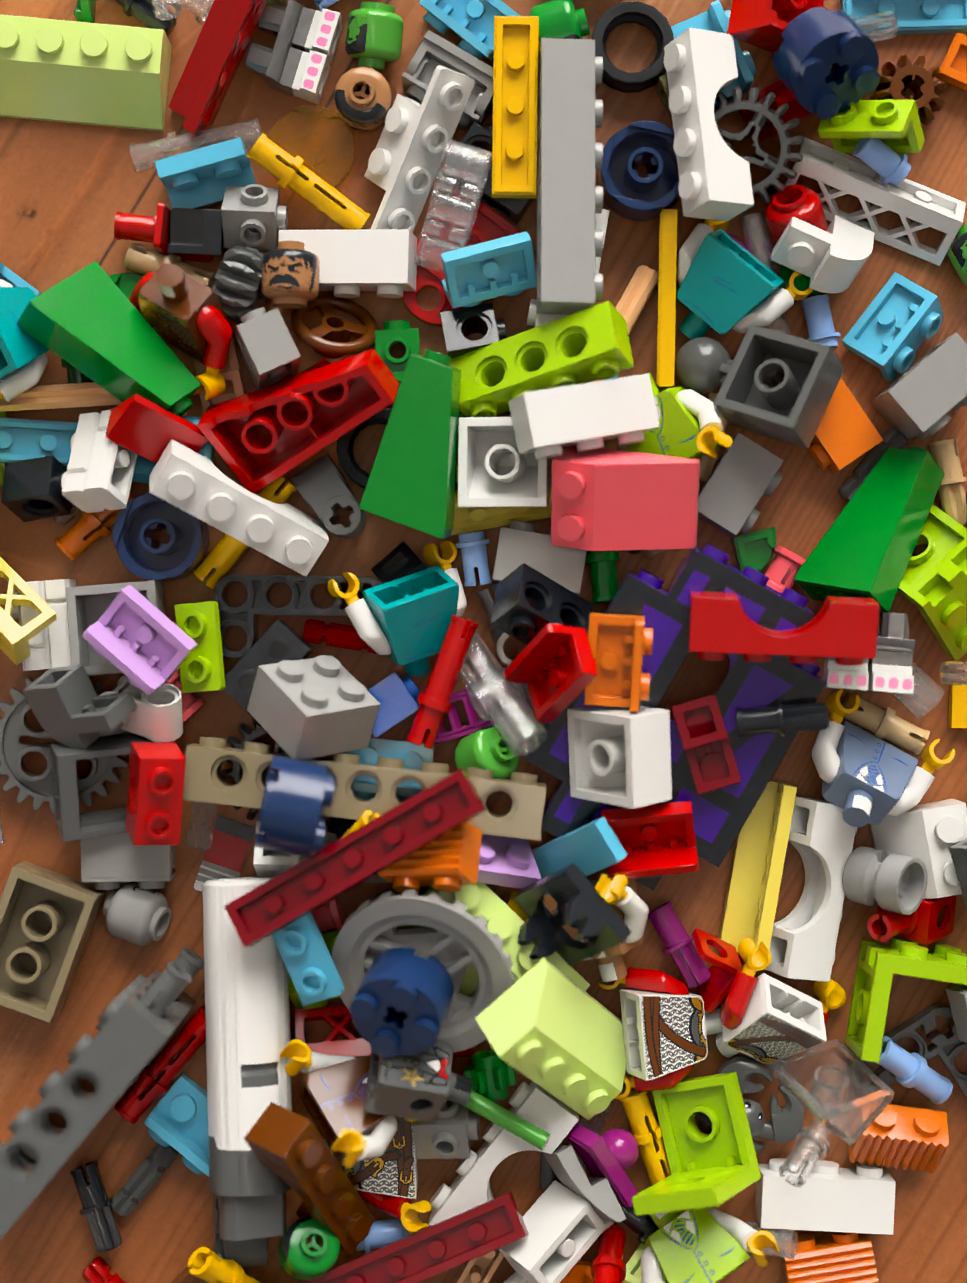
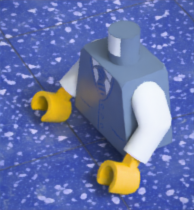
[812,688,955,827]

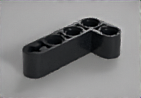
[214,574,382,658]

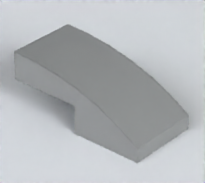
[543,1145,626,1223]

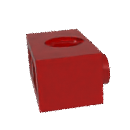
[125,742,186,846]

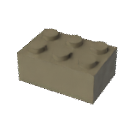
[0,861,106,1023]

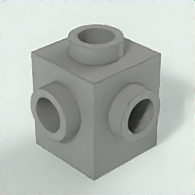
[221,184,288,251]
[413,1100,480,1159]

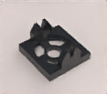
[513,863,631,966]

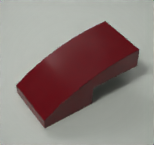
[672,694,742,794]

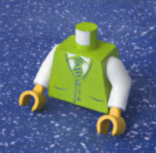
[618,373,733,460]
[641,1207,780,1283]

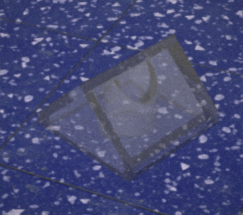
[768,1039,895,1146]

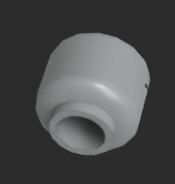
[103,882,172,947]

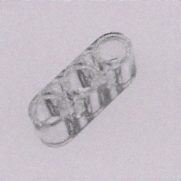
[414,139,493,273]

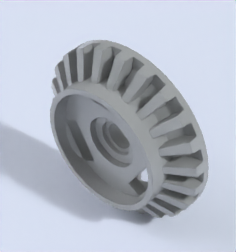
[331,889,515,1053]

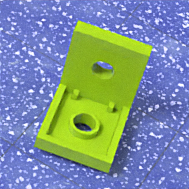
[897,504,967,662]
[845,937,967,1063]
[632,1071,761,1216]

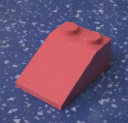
[551,445,700,551]

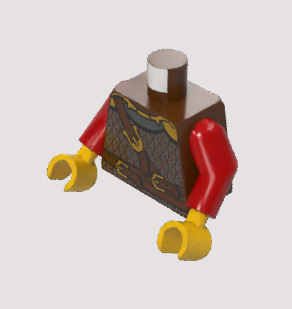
[129,263,235,401]

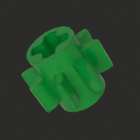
[463,1050,517,1101]

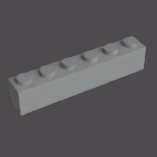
[536,38,603,315]

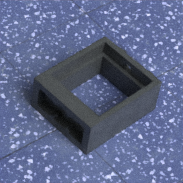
[50,733,152,841]

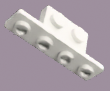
[364,66,475,233]

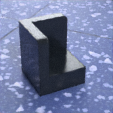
[167,208,223,255]

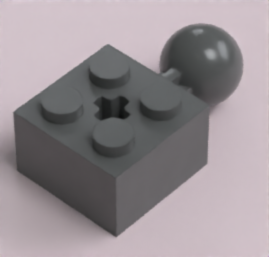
[675,324,844,449]

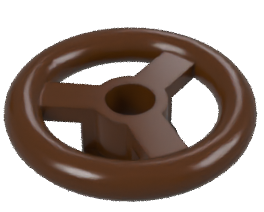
[291,295,378,359]

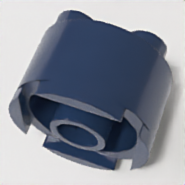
[773,7,880,119]
[597,120,680,221]
[113,492,209,582]
[254,755,335,857]
[350,947,454,1058]

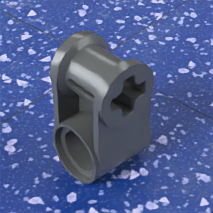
[291,453,366,538]

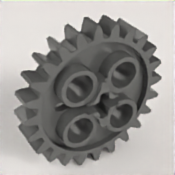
[0,672,128,814]

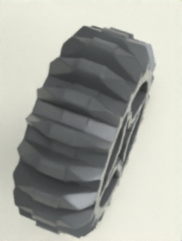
[714,87,804,209]

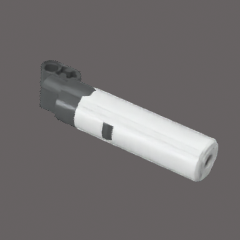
[202,877,292,1268]

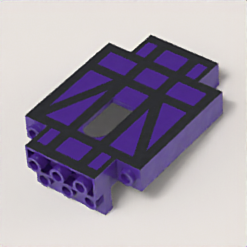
[524,544,826,891]

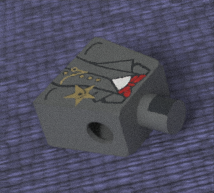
[363,1039,473,1122]

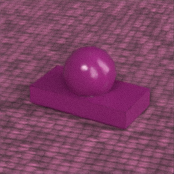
[566,1123,639,1208]

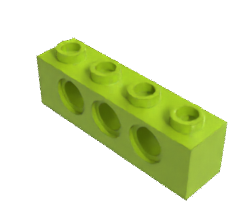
[449,301,634,417]

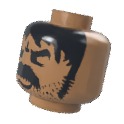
[334,67,393,132]
[261,241,320,309]

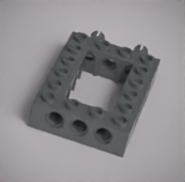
[0,947,204,1240]

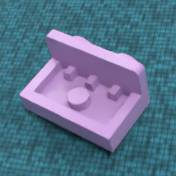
[83,584,197,695]
[477,834,542,889]

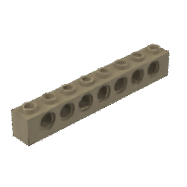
[183,736,546,841]

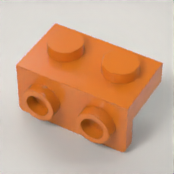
[584,613,653,712]

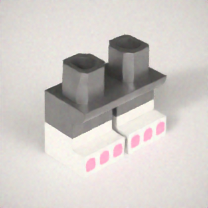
[246,0,343,105]
[823,613,915,694]

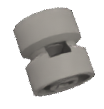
[843,846,927,915]

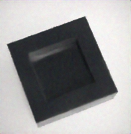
[371,541,427,584]

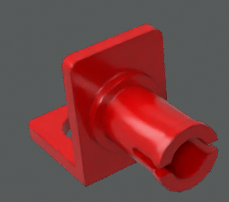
[114,203,213,263]
[867,895,957,946]
[692,928,743,1014]

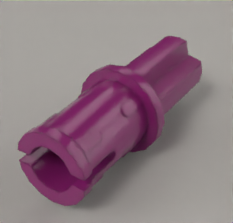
[647,901,710,988]

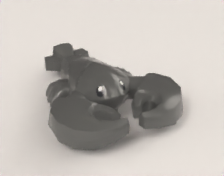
[698,1056,806,1154]

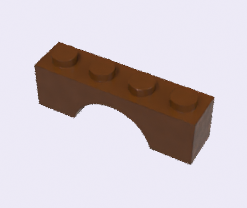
[244,1102,376,1256]

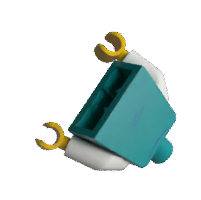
[676,219,813,339]
[0,279,50,402]
[327,541,467,676]

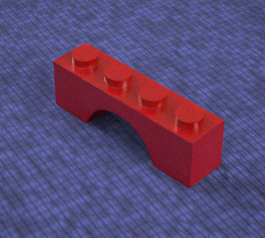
[688,591,879,666]

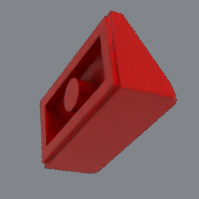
[106,394,208,463]

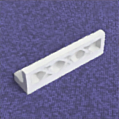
[785,137,966,266]

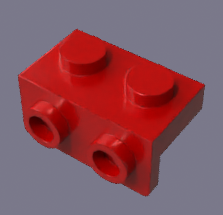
[504,623,598,723]
[601,801,699,880]

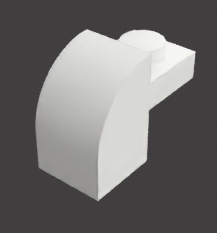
[771,215,875,293]

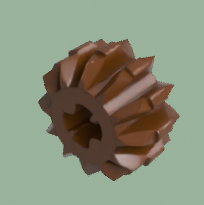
[869,54,946,125]

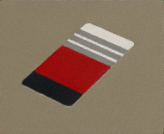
[194,816,255,892]

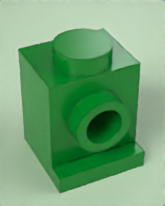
[375,320,421,387]

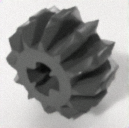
[212,244,266,322]

